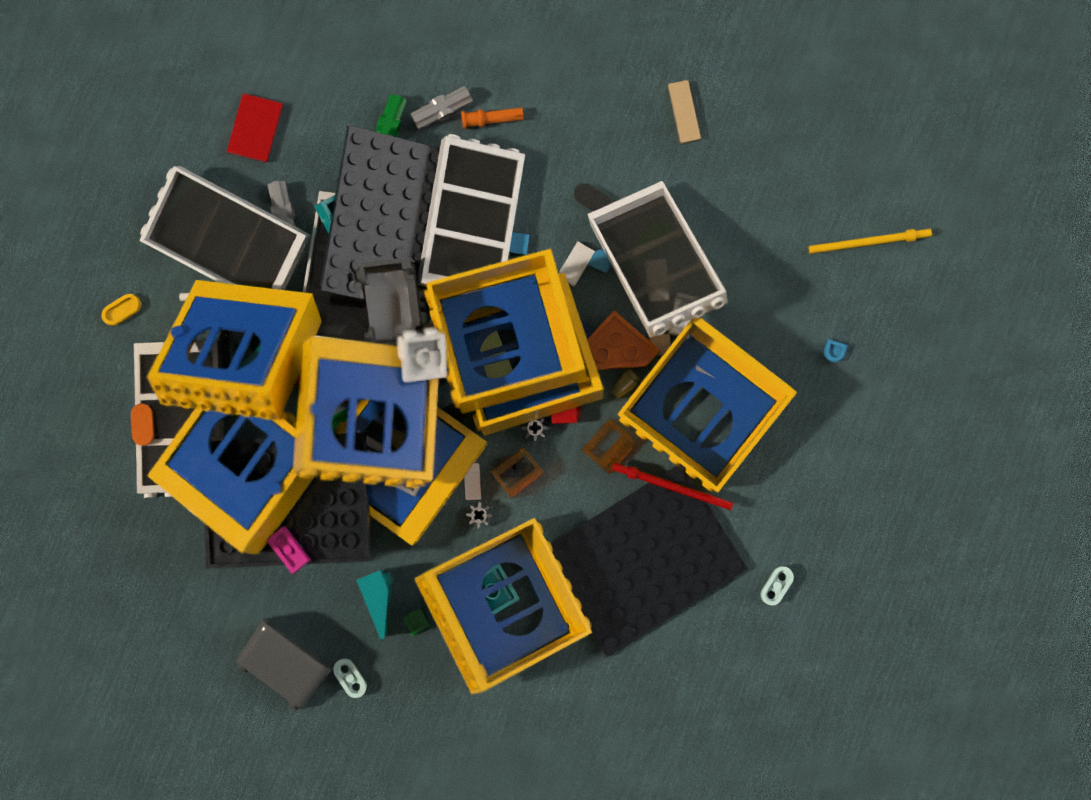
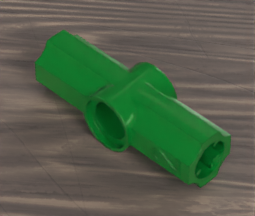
[376,94,407,137]

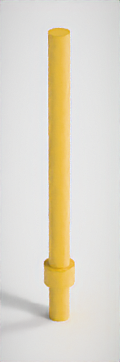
[808,229,932,254]

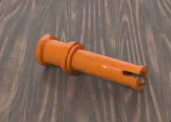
[461,107,524,130]

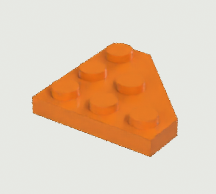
[587,310,661,370]

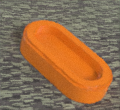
[131,404,155,446]

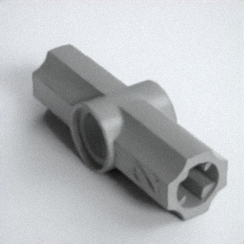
[410,86,473,130]
[268,181,297,245]

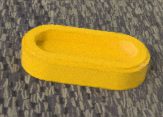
[101,294,141,326]

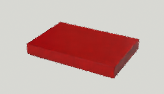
[227,93,283,163]

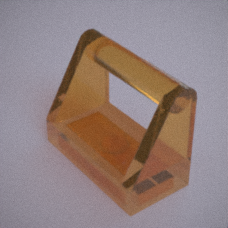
[582,419,636,475]
[491,446,544,499]

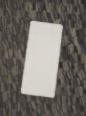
[464,463,481,500]

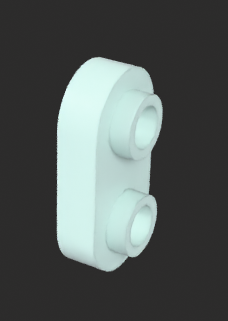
[760,566,794,605]
[333,658,367,698]

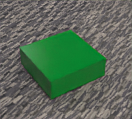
[402,607,430,636]

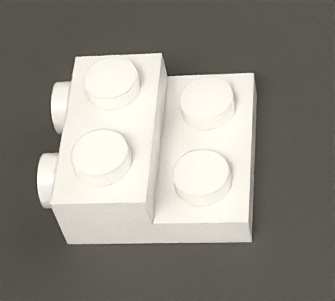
[397,328,447,382]

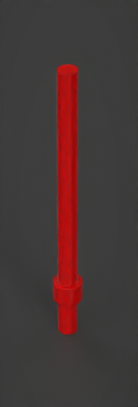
[612,462,733,510]

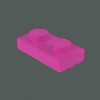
[267,527,311,574]

